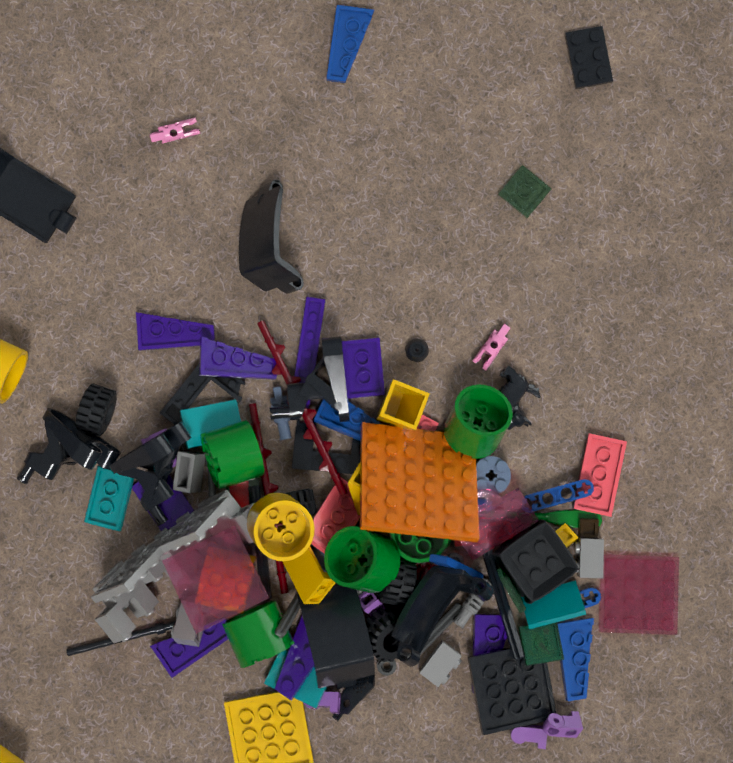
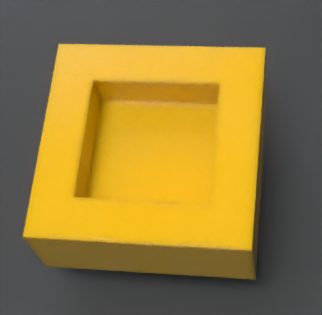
[555,523,578,548]

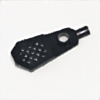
[332,675,375,721]

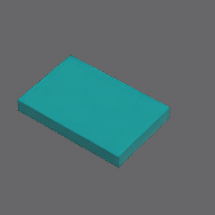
[179,399,241,449]
[84,466,134,531]
[520,580,586,629]
[264,650,327,709]

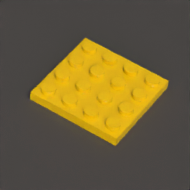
[224,691,314,763]

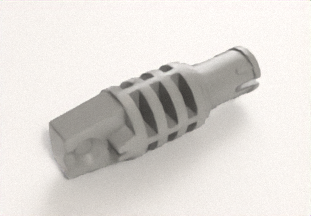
[453,578,491,629]

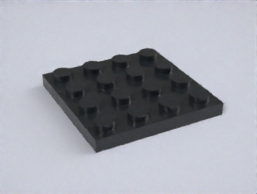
[467,646,556,735]

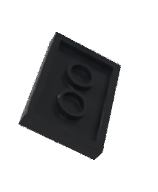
[565,26,613,89]

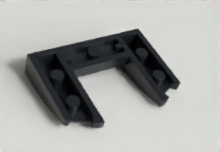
[160,362,245,425]
[292,415,361,474]

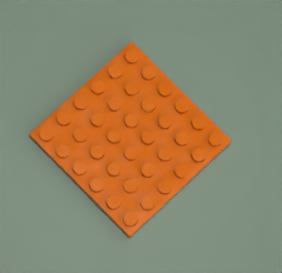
[360,422,479,542]

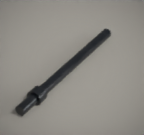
[66,620,176,656]

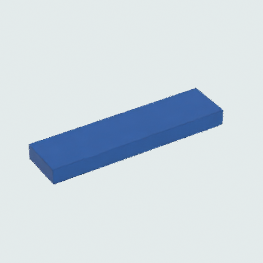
[429,554,484,579]

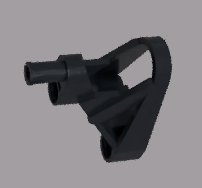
[270,336,349,422]
[17,408,121,484]
[109,421,192,526]

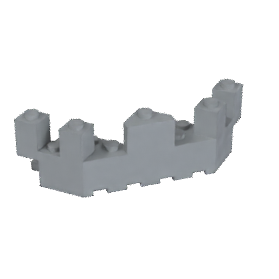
[91,490,254,643]

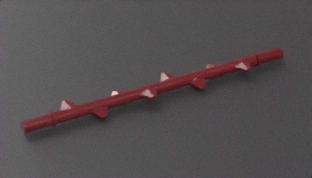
[257,320,348,496]
[249,403,289,594]

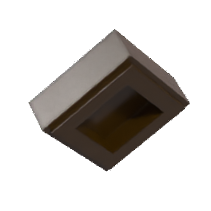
[578,518,599,539]

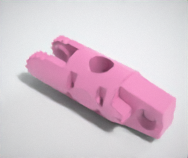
[150,117,200,144]
[472,324,510,370]

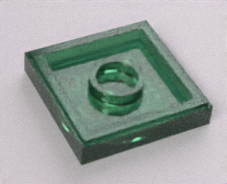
[498,165,552,218]
[497,567,526,613]
[518,622,564,666]

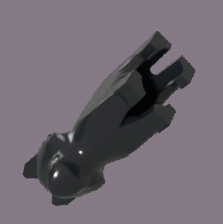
[499,365,541,430]

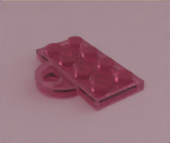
[459,488,539,561]

